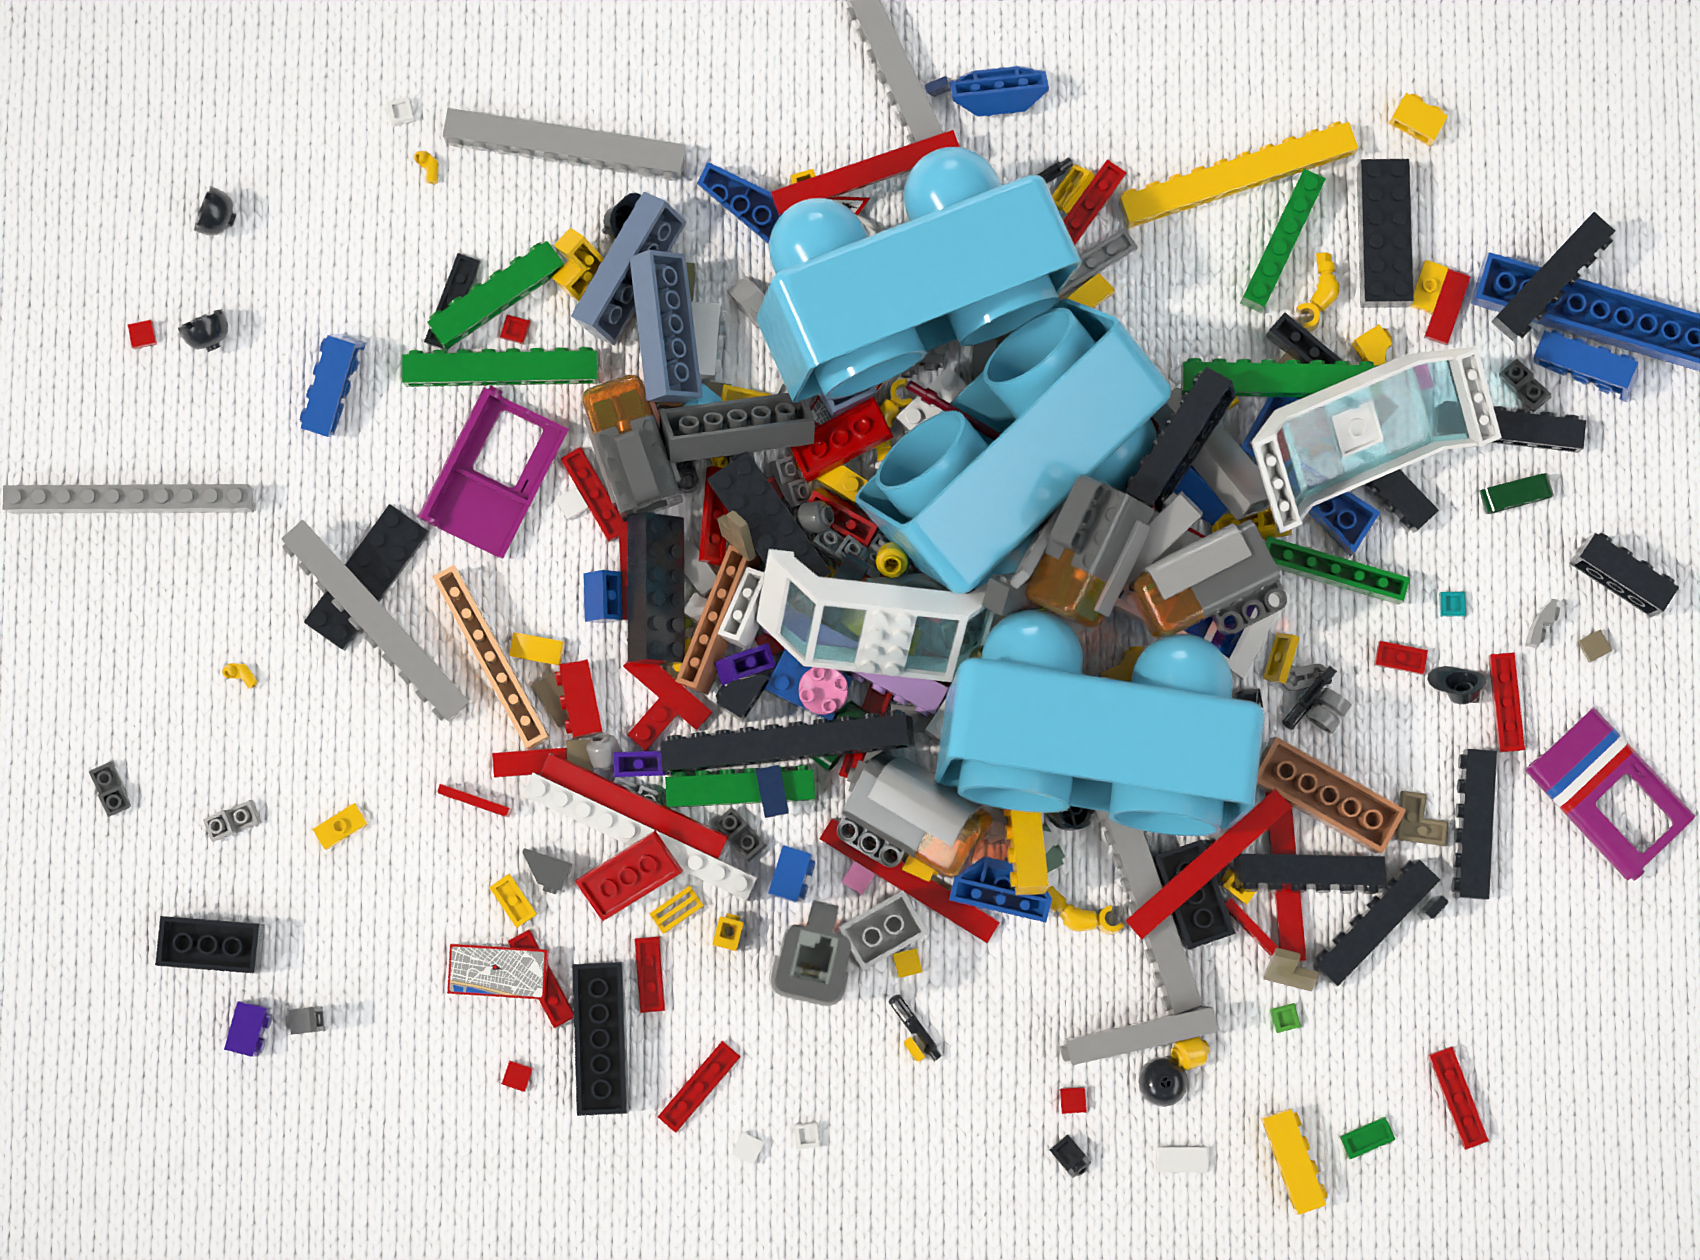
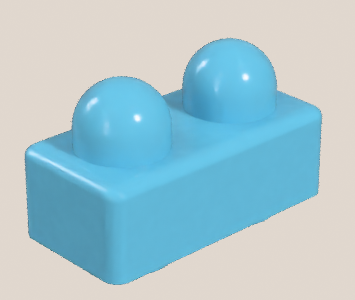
[756,147,1082,402]
[855,299,1171,594]
[935,610,1265,836]

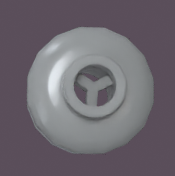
[586,732,621,770]

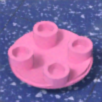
[799,667,848,715]

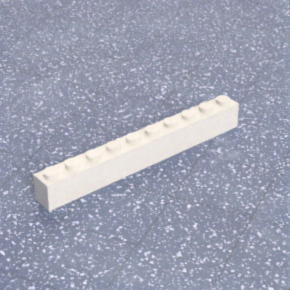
[522,773,758,901]

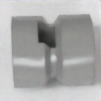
[1306,688,1352,734]

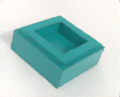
[1439,591,1466,617]

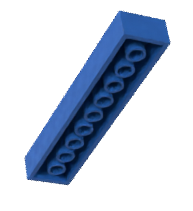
[1470,252,1700,372]

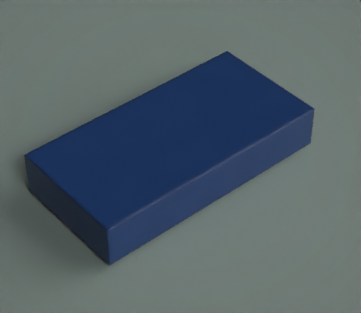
[755,765,789,818]

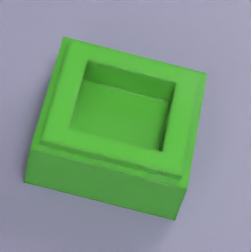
[1270,1003,1301,1033]

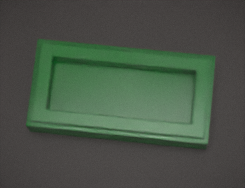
[1339,1116,1396,1160]

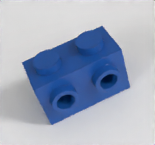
[583,570,623,623]

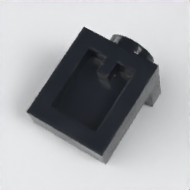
[1049,1134,1091,1178]

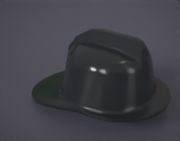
[602,193,641,239]
[1427,666,1487,705]

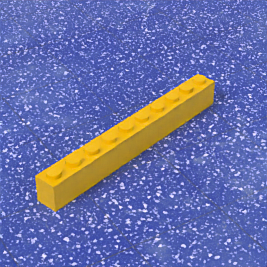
[1118,121,1359,229]

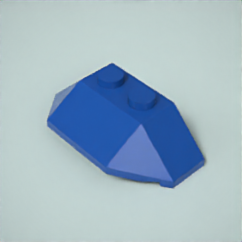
[950,66,1049,117]
[949,856,1052,923]

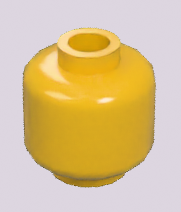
[876,542,908,578]
[1171,1036,1210,1070]

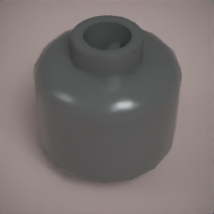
[796,500,834,534]

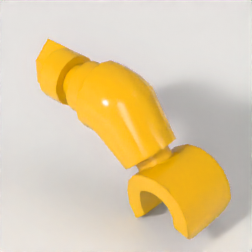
[1296,252,1340,332]
[874,378,913,461]
[1047,885,1125,935]

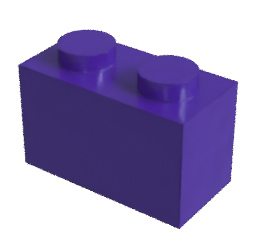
[714,643,776,685]
[614,751,669,777]
[224,1001,272,1057]

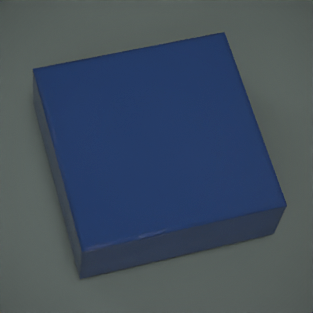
[925,76,952,97]

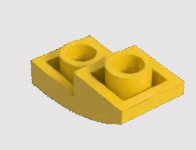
[1067,273,1115,309]
[509,632,565,665]

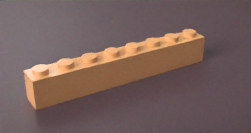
[432,565,551,750]

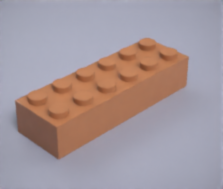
[1257,737,1406,854]

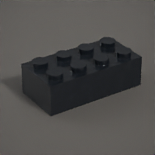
[1568,532,1679,617]
[1152,839,1236,950]
[155,916,265,974]

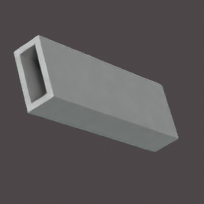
[1152,387,1270,520]
[1060,1006,1219,1066]

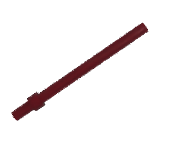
[906,380,1001,441]

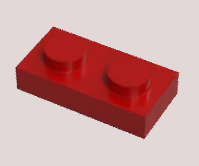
[1374,641,1428,675]
[627,698,678,751]

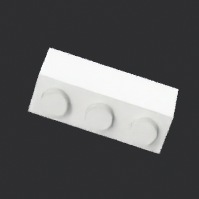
[691,302,726,380]
[718,567,764,649]

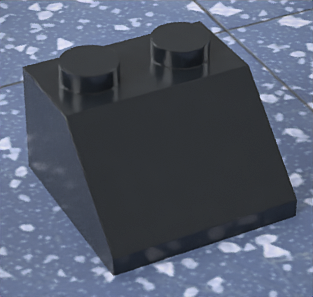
[715,675,769,723]

